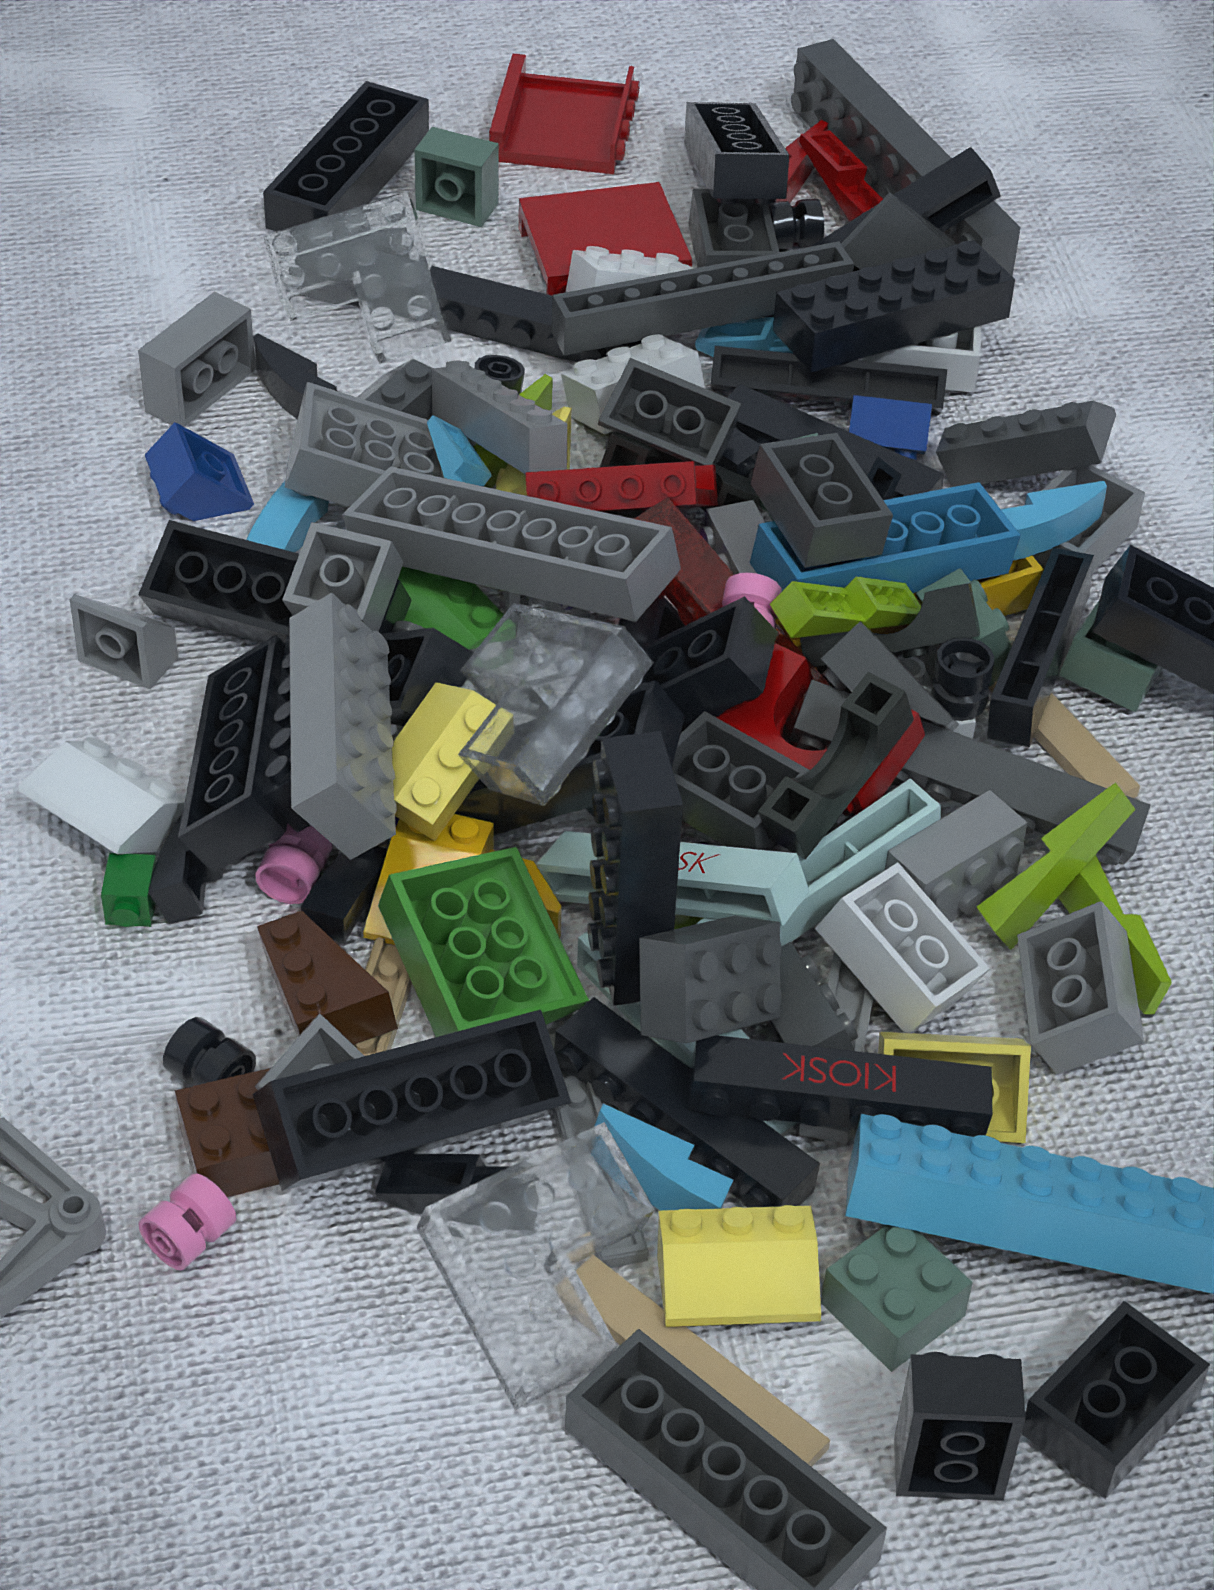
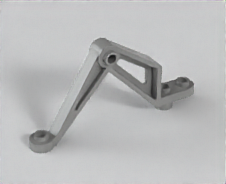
[0,1117,106,1319]

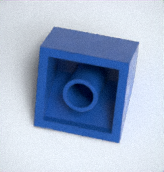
[849,395,932,460]
[145,422,254,521]

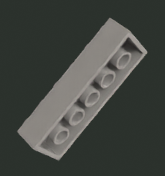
[289,593,397,860]

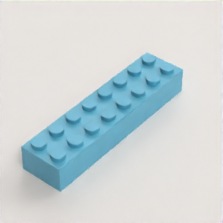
[845,1114,1214,1294]

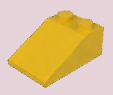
[363,814,494,945]

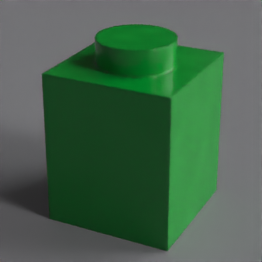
[101,853,156,927]

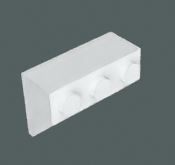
[17,737,185,854]

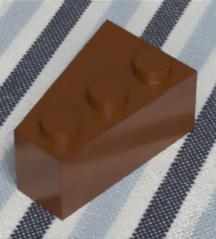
[257,911,398,1045]

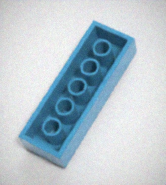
[750,482,1021,593]

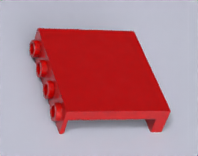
[489,53,640,175]
[518,182,692,296]
[525,461,718,513]

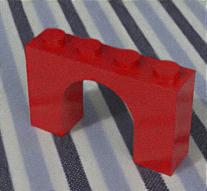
[716,643,925,815]

